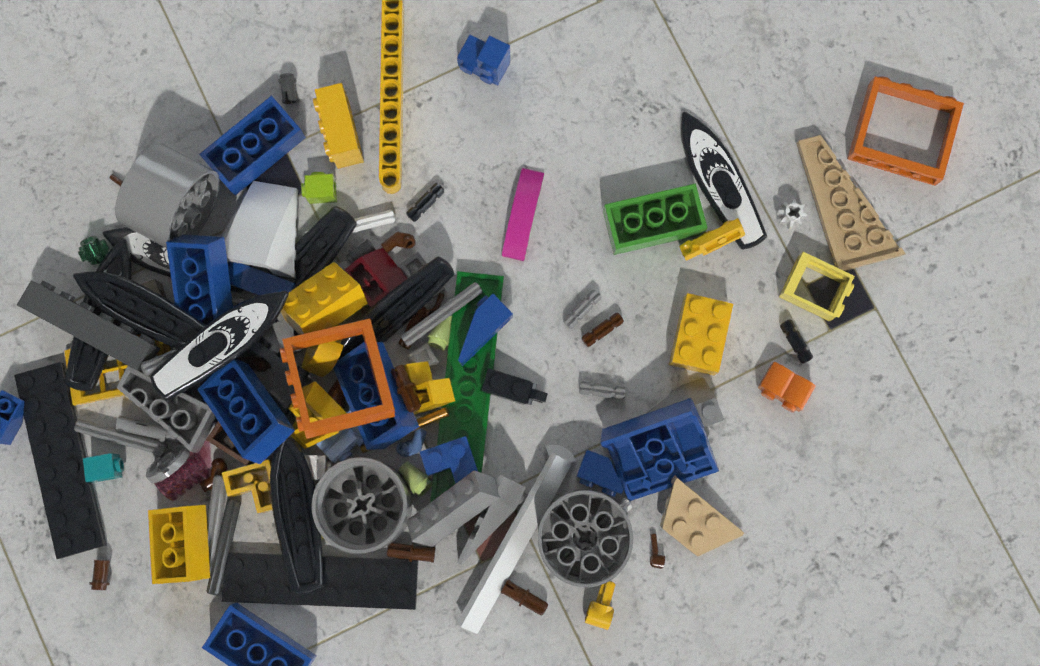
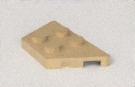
[660,475,744,557]

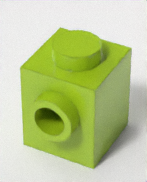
[301,172,337,204]

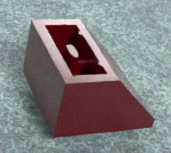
[344,247,407,307]

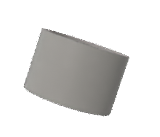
[115,144,220,248]
[312,457,412,553]
[538,489,633,587]

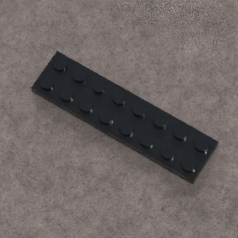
[14,362,107,559]
[222,552,419,610]

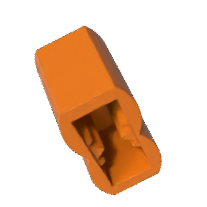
[758,362,816,413]

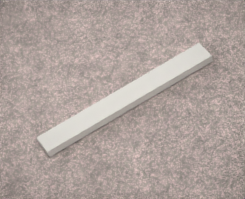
[456,453,572,634]

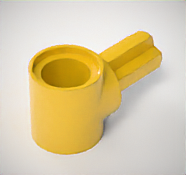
[584,581,616,630]

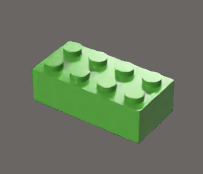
[603,183,708,255]

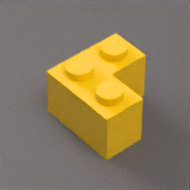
[395,361,455,414]
[289,381,347,449]
[222,460,272,513]

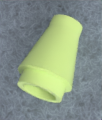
[427,316,452,350]
[398,461,432,497]

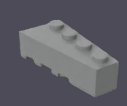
[116,366,217,453]

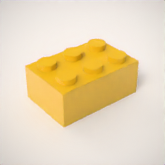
[313,83,364,169]
[281,262,368,335]
[669,293,733,376]
[148,505,210,584]

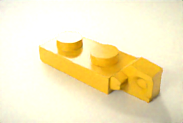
[679,218,745,261]

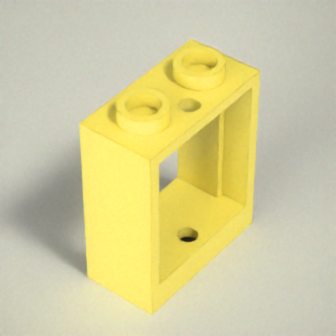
[779,252,855,321]

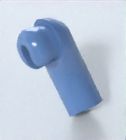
[396,429,427,457]

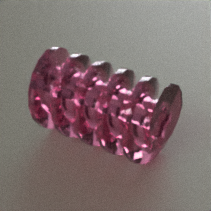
[154,452,210,501]

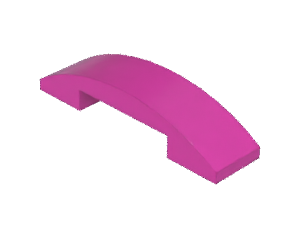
[502,168,544,261]

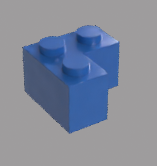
[457,35,510,86]
[420,436,478,483]

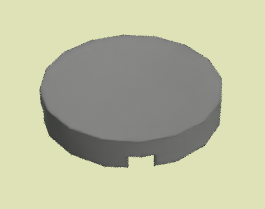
[146,444,190,483]

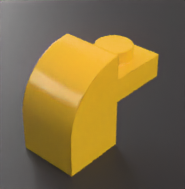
[302,324,344,377]

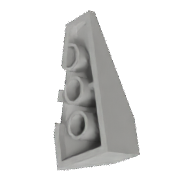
[647,378,724,427]
[457,474,528,565]

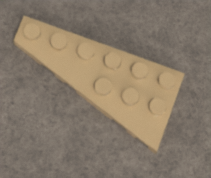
[796,135,906,271]

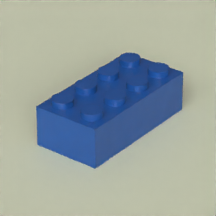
[199,95,306,196]
[166,235,233,325]
[333,342,419,450]
[197,358,295,464]
[202,603,317,666]

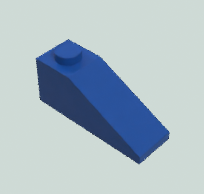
[458,294,513,366]

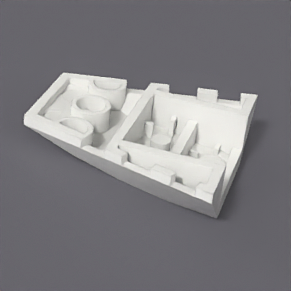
[220,181,298,279]

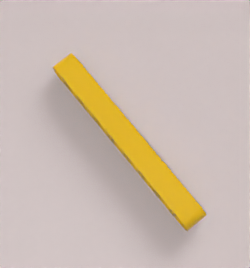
[379,0,404,194]

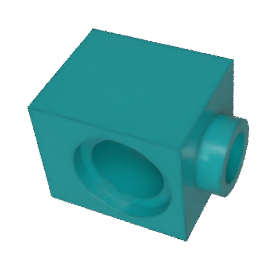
[83,453,124,483]

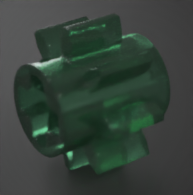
[78,236,110,265]

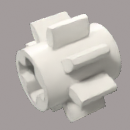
[776,199,807,230]

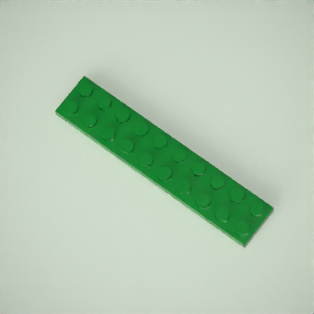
[430,271,504,503]

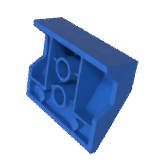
[600,398,719,501]

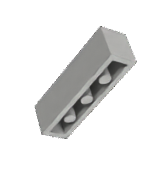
[407,471,500,547]

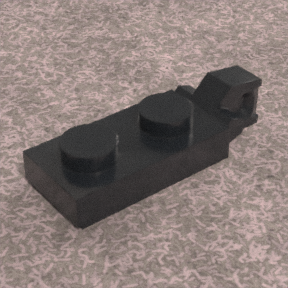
[480,368,548,405]

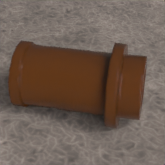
[89,560,110,590]

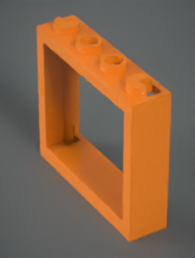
[847,76,964,186]
[279,319,395,439]

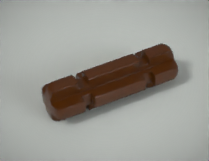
[398,307,428,350]
[581,312,624,347]

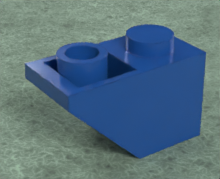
[0,390,24,445]
[576,450,623,497]

